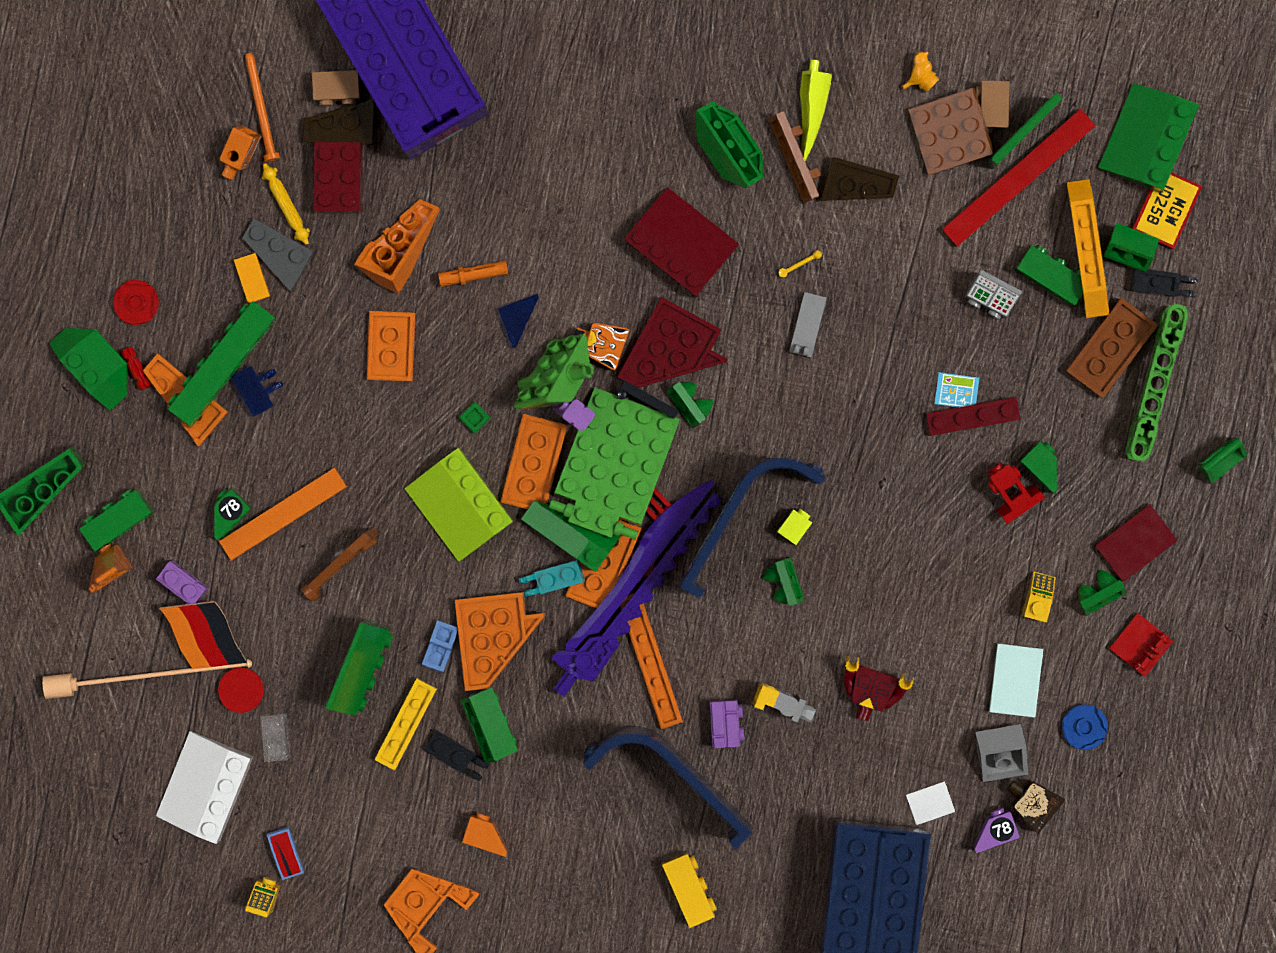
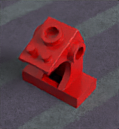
[987,462,1045,524]

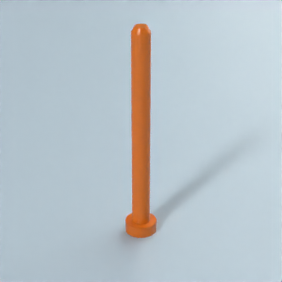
[245,53,280,162]

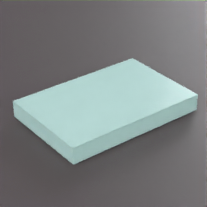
[989,643,1043,717]

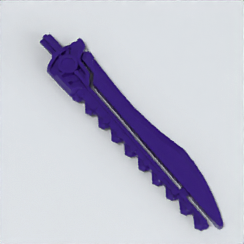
[552,480,721,697]

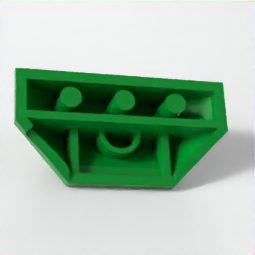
[695,101,764,189]
[49,328,128,411]

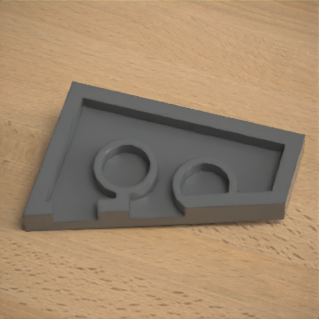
[243,218,314,292]

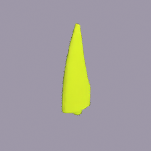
[800,60,832,161]

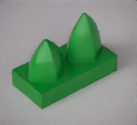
[666,382,713,429]
[762,557,805,606]
[1079,570,1126,616]

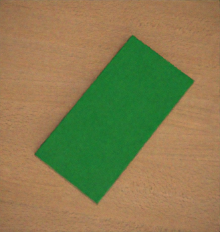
[987,93,1063,169]

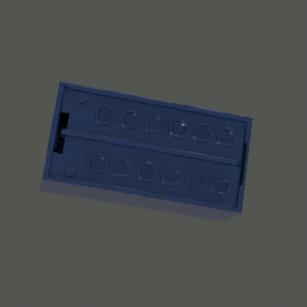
[819,818,931,953]

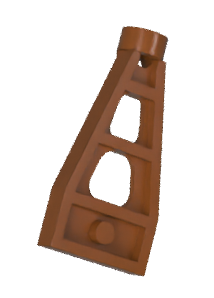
[301,527,380,602]

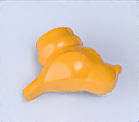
[901,51,939,92]

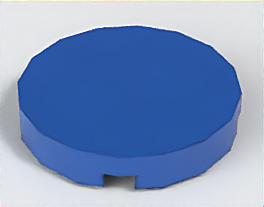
[1061,704,1108,750]

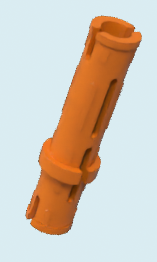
[438,260,508,287]

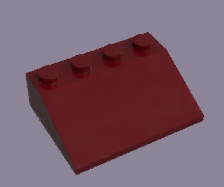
[624,187,739,298]

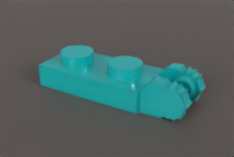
[518,560,585,597]

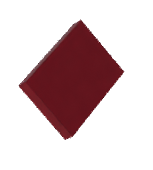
[1095,504,1178,582]

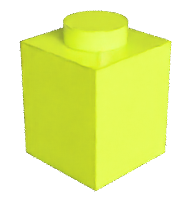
[777,508,812,545]

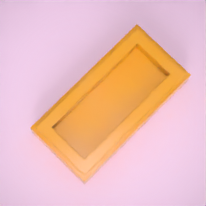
[234,253,271,304]

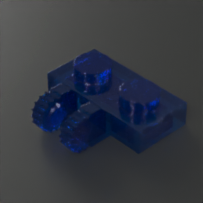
[232,366,284,417]

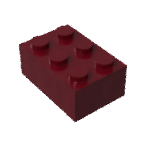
[314,142,363,214]

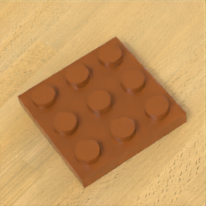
[909,88,994,175]

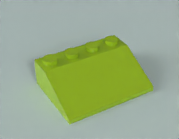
[405,448,514,562]

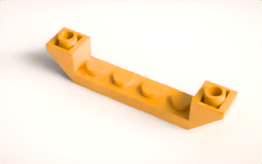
[1067,179,1109,319]

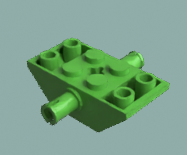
[513,334,594,409]

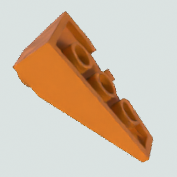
[354,199,440,294]
[88,544,133,593]

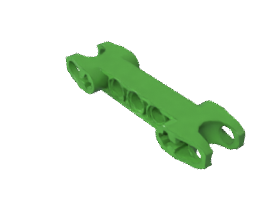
[1125,303,1188,461]

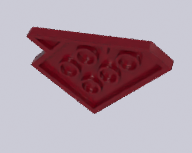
[618,297,728,388]

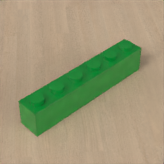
[168,301,276,428]

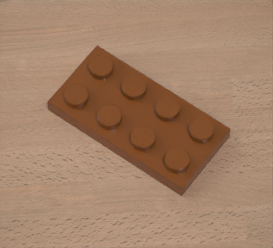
[1066,298,1158,399]

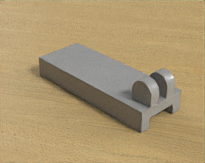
[789,292,827,358]

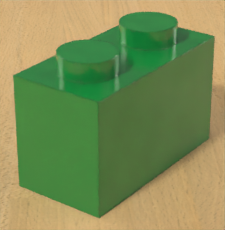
[1103,223,1159,272]

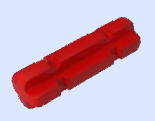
[121,347,151,390]

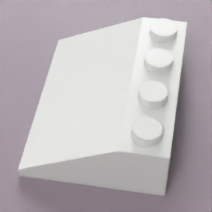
[156,731,254,844]

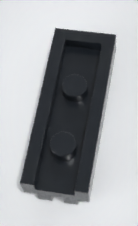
[617,381,679,419]

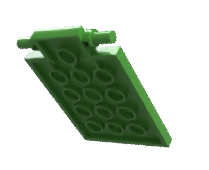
[549,387,680,540]

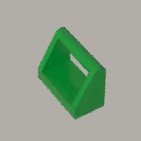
[1196,437,1248,484]

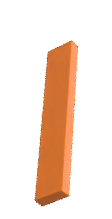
[219,468,347,561]
[620,593,683,729]

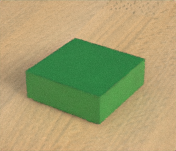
[459,402,491,434]

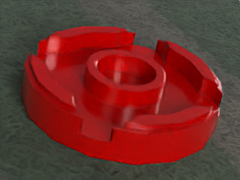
[113,280,160,326]
[218,667,265,713]

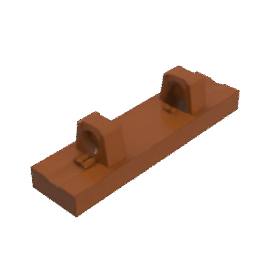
[768,111,821,204]

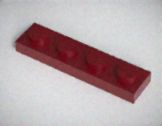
[926,397,1021,436]

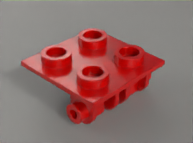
[1109,613,1174,677]

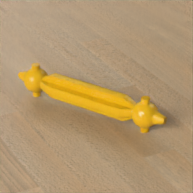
[262,163,310,245]

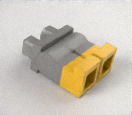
[752,682,816,722]

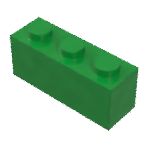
[1015,245,1083,307]
[79,489,155,552]
[460,687,518,764]

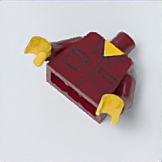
[843,656,915,721]

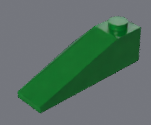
[521,500,621,572]

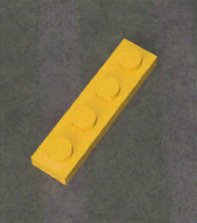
[375,678,437,770]

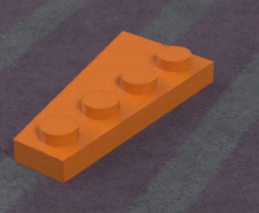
[143,353,229,447]

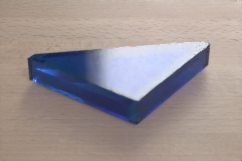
[498,294,539,348]

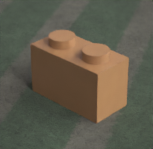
[312,70,361,106]
[975,81,1010,130]

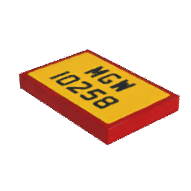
[1132,172,1202,249]

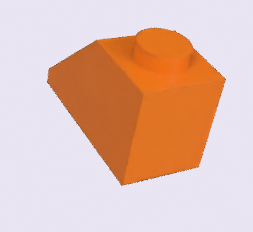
[462,812,508,857]

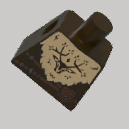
[1007,779,1065,834]

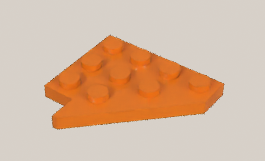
[455,592,546,691]

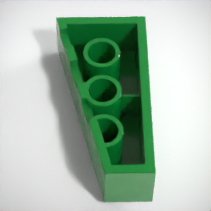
[0,446,86,536]

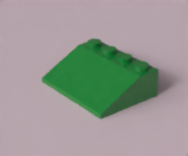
[1098,83,1199,193]
[325,619,394,716]

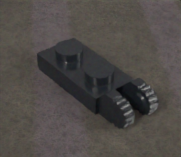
[1131,268,1198,298]
[424,730,490,781]

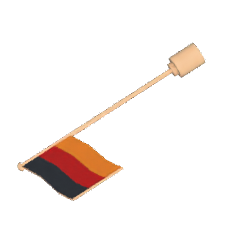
[43,601,252,699]

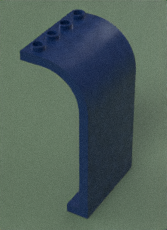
[583,726,752,850]

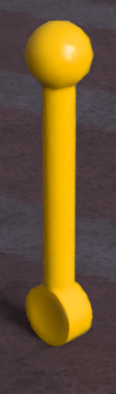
[779,250,822,278]

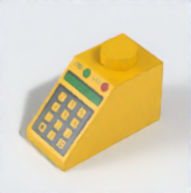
[1021,571,1056,623]
[245,877,281,918]

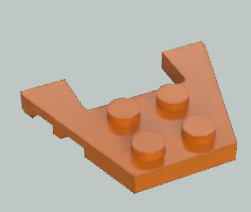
[384,868,480,953]

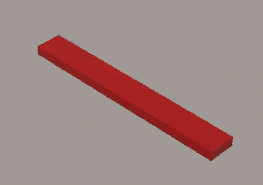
[942,109,1096,247]

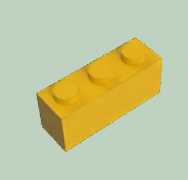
[662,852,717,928]

